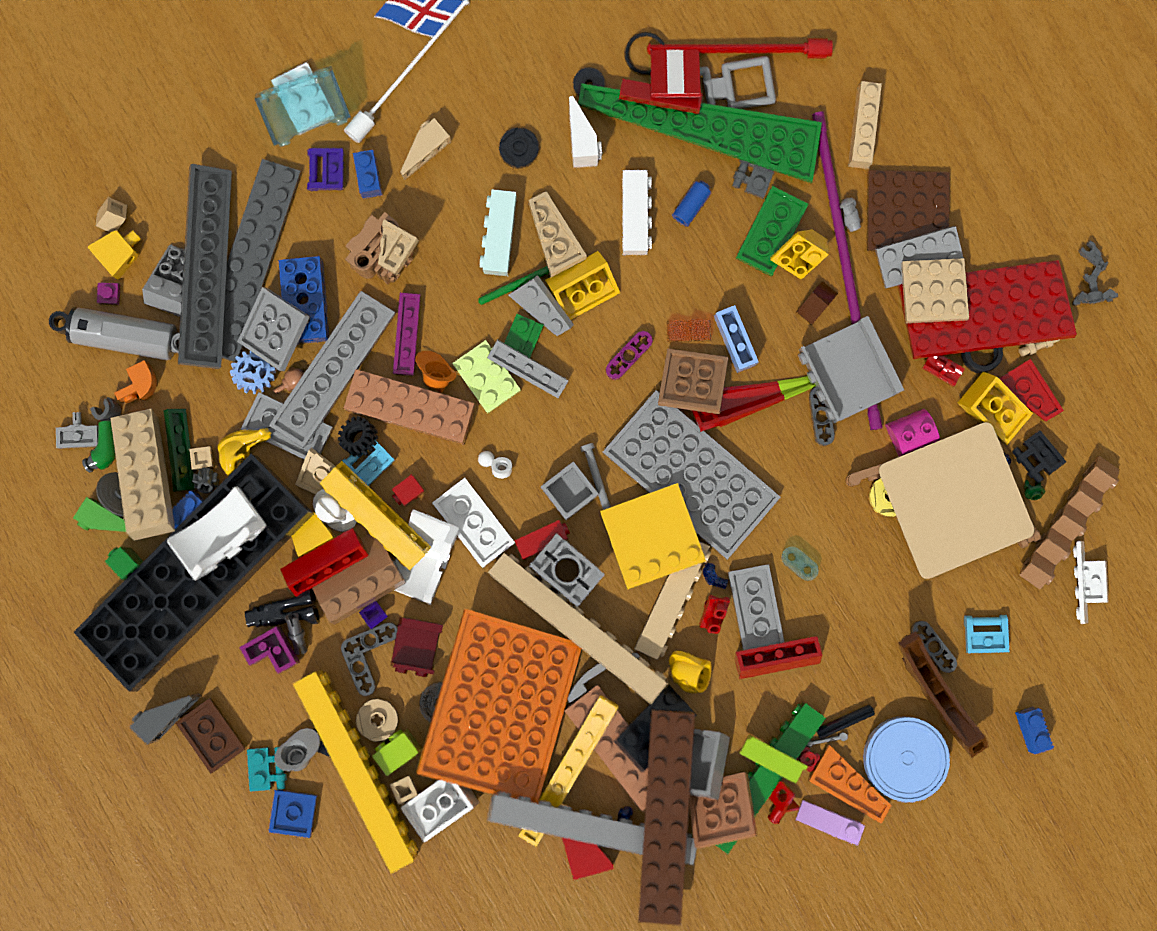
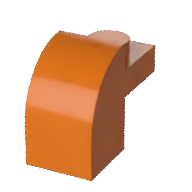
[114,360,157,403]

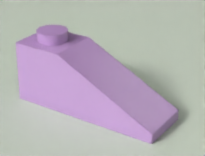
[795,800,865,845]

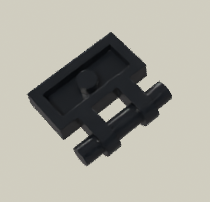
[1012,430,1066,483]

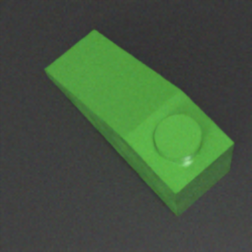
[73,497,126,532]

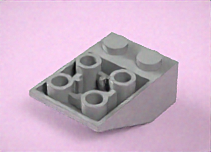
[143,244,184,317]

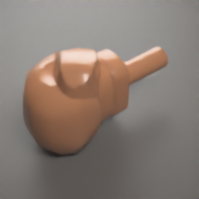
[273,367,304,394]

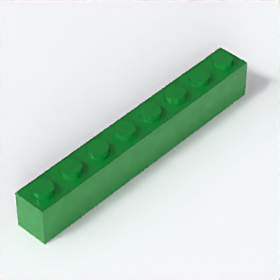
[716,702,826,854]

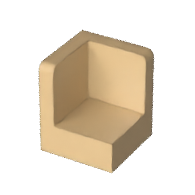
[96,197,127,232]

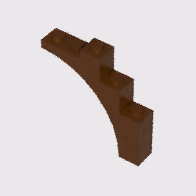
[898,631,989,758]

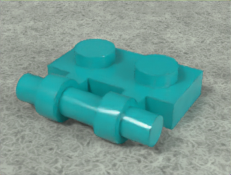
[247,747,287,792]

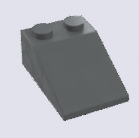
[130,693,201,745]

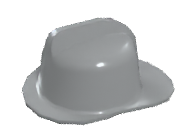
[275,728,320,771]

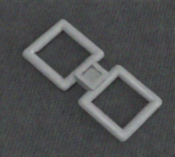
[700,56,776,109]

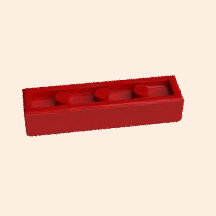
[619,79,703,114]

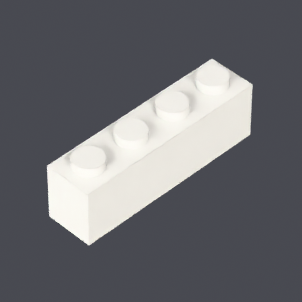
[622,170,652,255]

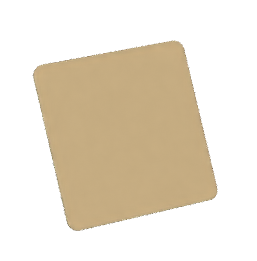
[879,422,1034,579]

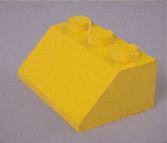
[545,251,620,320]

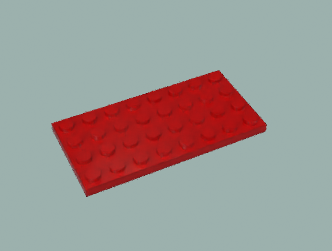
[898,260,1077,359]

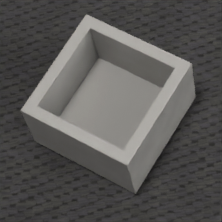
[541,462,599,520]

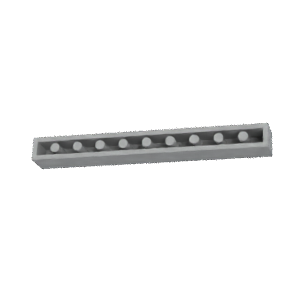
[486,792,697,865]

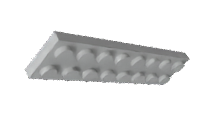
[269,291,395,449]

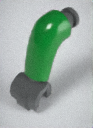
[82,397,121,473]

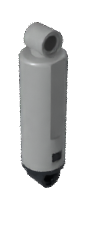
[49,307,180,360]

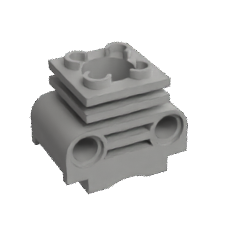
[530,534,605,607]

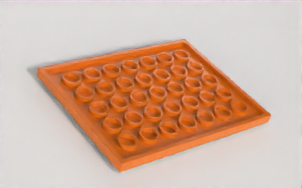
[416,609,581,804]

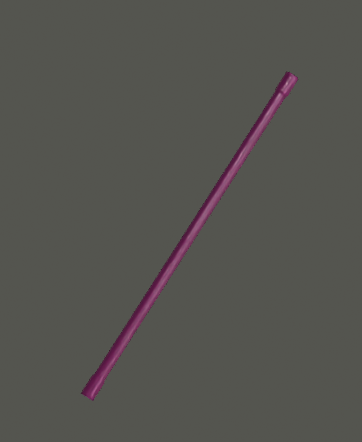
[812,112,883,430]

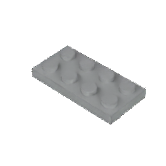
[875,226,963,288]
[241,392,333,459]
[728,564,784,650]

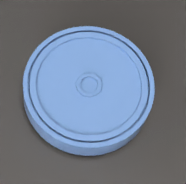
[863,716,950,802]

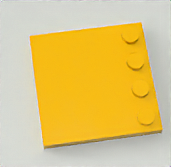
[600,483,706,590]

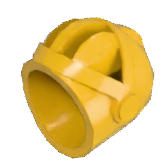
[669,651,711,694]

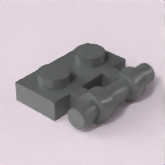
[732,160,774,199]

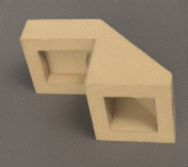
[390,776,420,806]

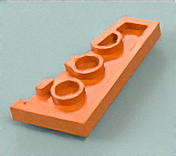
[808,744,892,824]

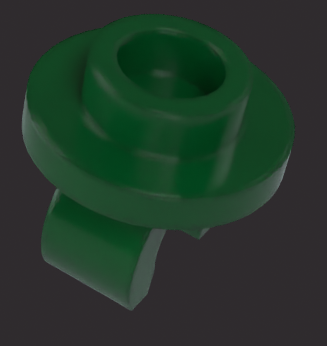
[1024,480,1045,501]

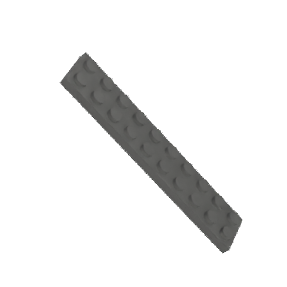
[222,159,302,363]
[178,164,232,369]

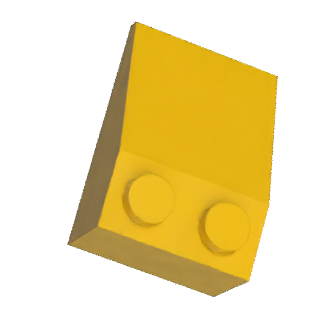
[957,372,1033,445]

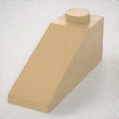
[400,118,451,180]

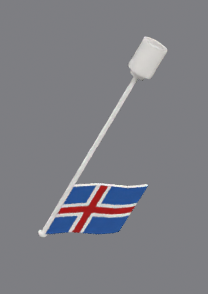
[344,0,469,143]

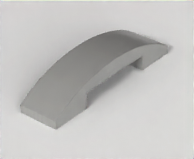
[568,653,640,702]

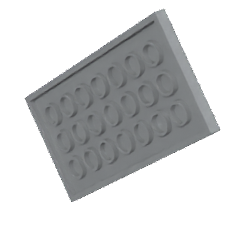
[602,391,781,560]

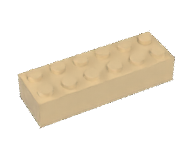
[111,409,175,541]

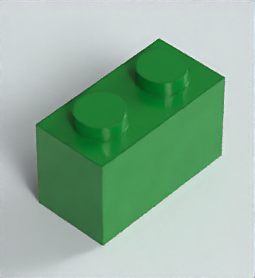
[105,547,144,580]

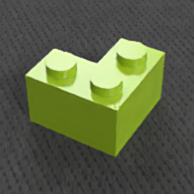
[372,729,422,776]

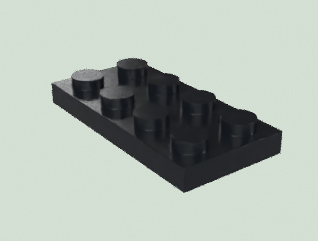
[613,685,697,772]

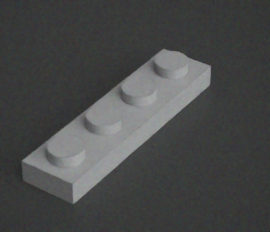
[487,339,569,398]

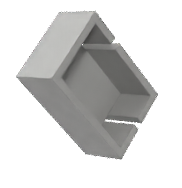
[689,729,730,800]

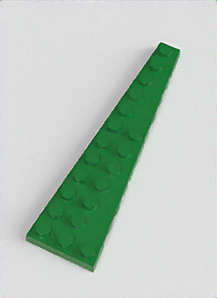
[578,83,822,183]

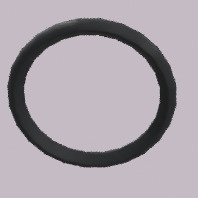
[625,32,665,75]

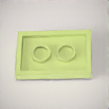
[452,340,521,414]

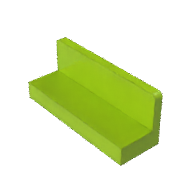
[739,735,808,784]

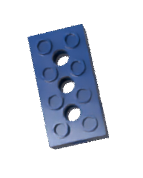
[279,256,329,344]

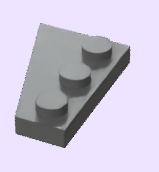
[508,275,574,336]

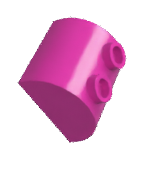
[885,409,940,457]

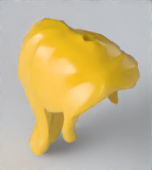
[217,428,271,476]

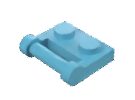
[342,439,395,486]
[964,615,1009,653]

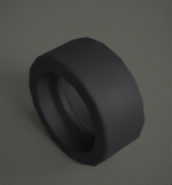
[961,347,1003,373]

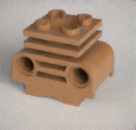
[345,212,414,285]

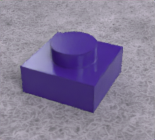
[359,601,388,629]

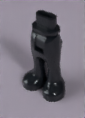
[245,588,320,628]

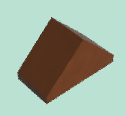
[797,281,838,325]

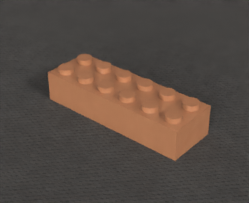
[344,369,476,445]
[564,684,648,811]

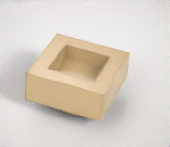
[189,446,214,470]

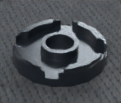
[499,128,539,169]

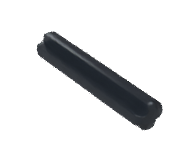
[816,705,875,739]

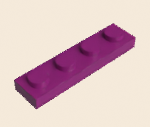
[393,293,421,376]

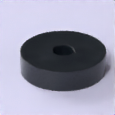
[573,67,605,97]

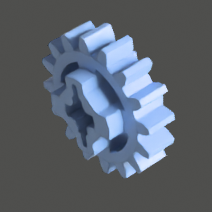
[230,351,276,394]

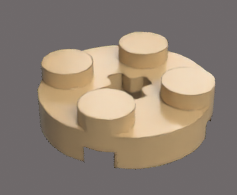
[356,699,399,741]

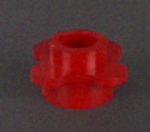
[796,747,820,772]

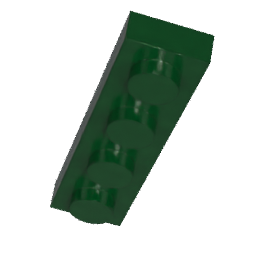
[163,409,196,492]

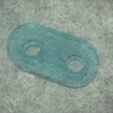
[781,547,819,581]

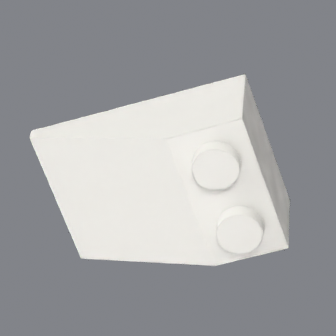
[569,96,602,168]
[401,780,479,842]

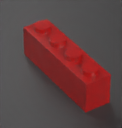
[280,528,369,597]
[735,636,823,679]

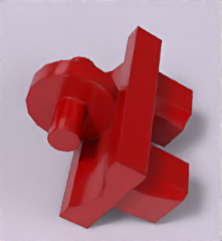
[922,355,965,387]
[699,595,730,634]

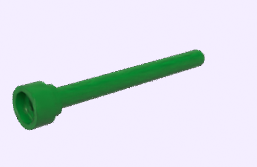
[478,266,550,305]

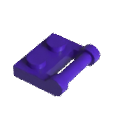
[307,148,344,191]

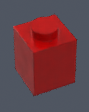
[392,474,426,506]

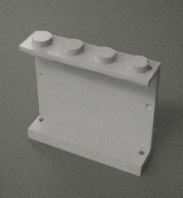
[798,316,904,423]

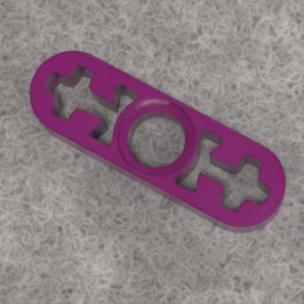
[606,331,652,380]

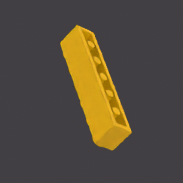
[319,461,432,570]

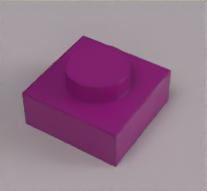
[97,283,120,305]

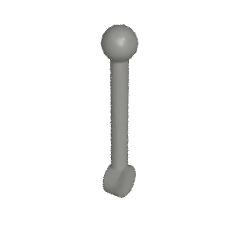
[806,732,848,748]

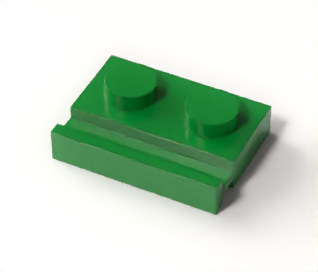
[504,314,544,358]

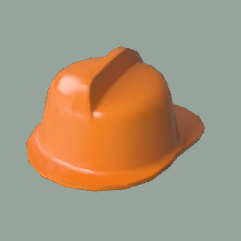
[416,351,456,393]

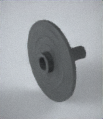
[96,472,124,517]

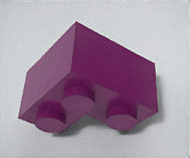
[239,626,300,674]

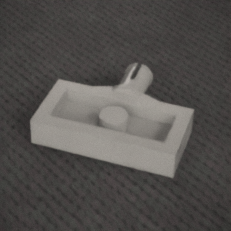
[56,412,98,449]

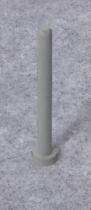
[580,443,611,510]

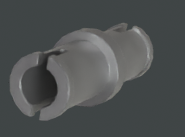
[285,613,308,655]

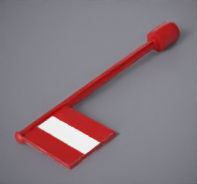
[647,38,833,97]

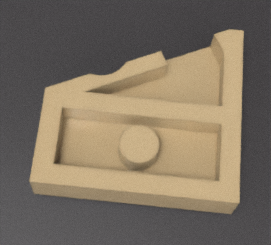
[378,220,419,275]

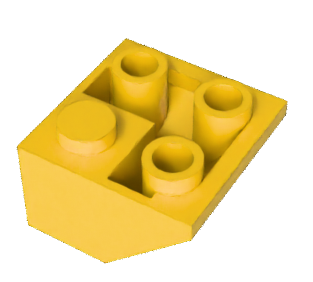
[770,229,829,280]

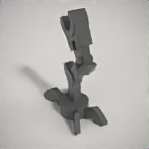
[1072,241,1118,306]

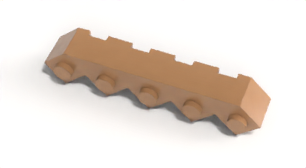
[1019,456,1120,589]

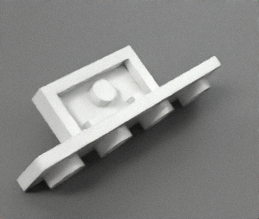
[1073,541,1109,624]

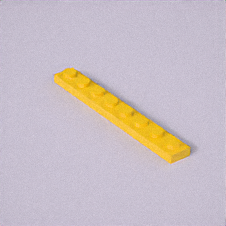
[519,695,619,847]

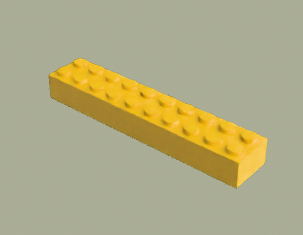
[293,670,419,873]

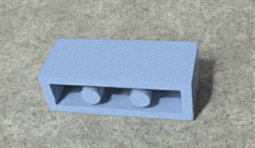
[714,305,759,373]

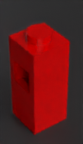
[514,520,570,560]

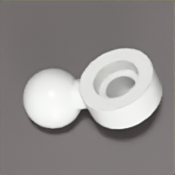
[478,451,512,479]

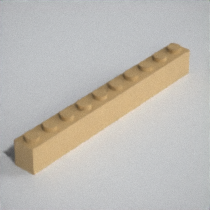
[488,553,667,705]

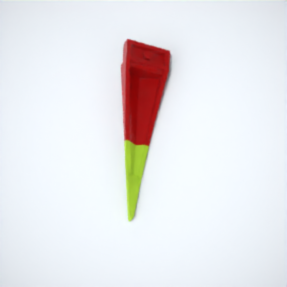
[692,376,816,432]

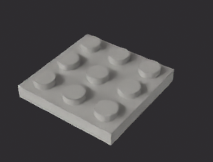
[237,287,310,371]

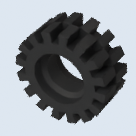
[338,416,378,457]

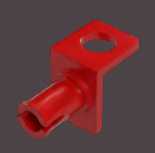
[768,781,800,824]

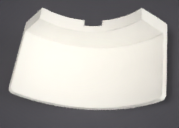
[167,487,266,580]
[394,510,459,605]

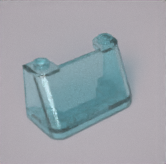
[255,66,351,147]

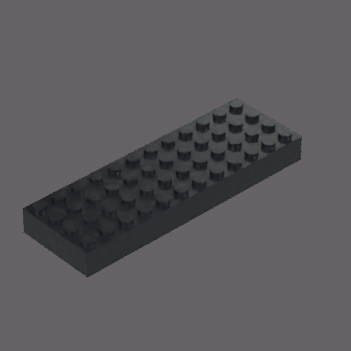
[73,454,314,692]

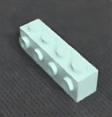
[480,190,517,276]

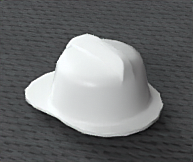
[313,489,357,532]

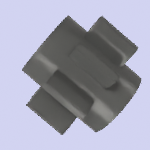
[192,468,219,493]

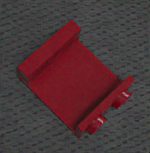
[390,617,443,677]

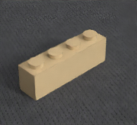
[848,81,882,169]

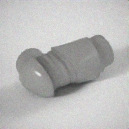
[840,198,861,232]

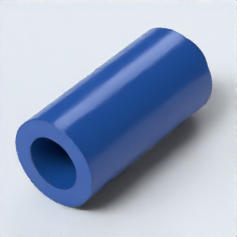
[672,181,711,227]

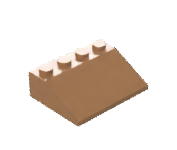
[313,534,406,625]

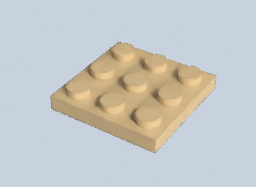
[901,258,969,323]

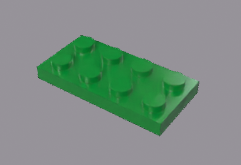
[736,186,808,277]

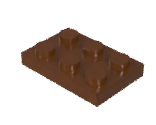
[175,698,247,774]

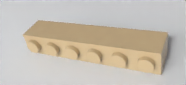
[634,542,711,660]

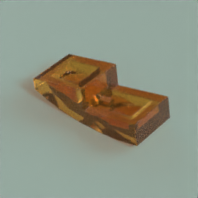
[667,319,711,342]

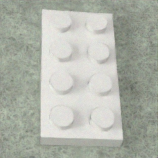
[432,478,515,568]

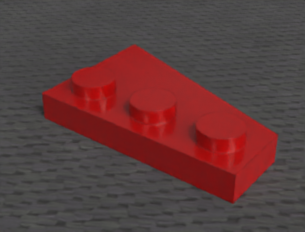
[999,359,1064,422]

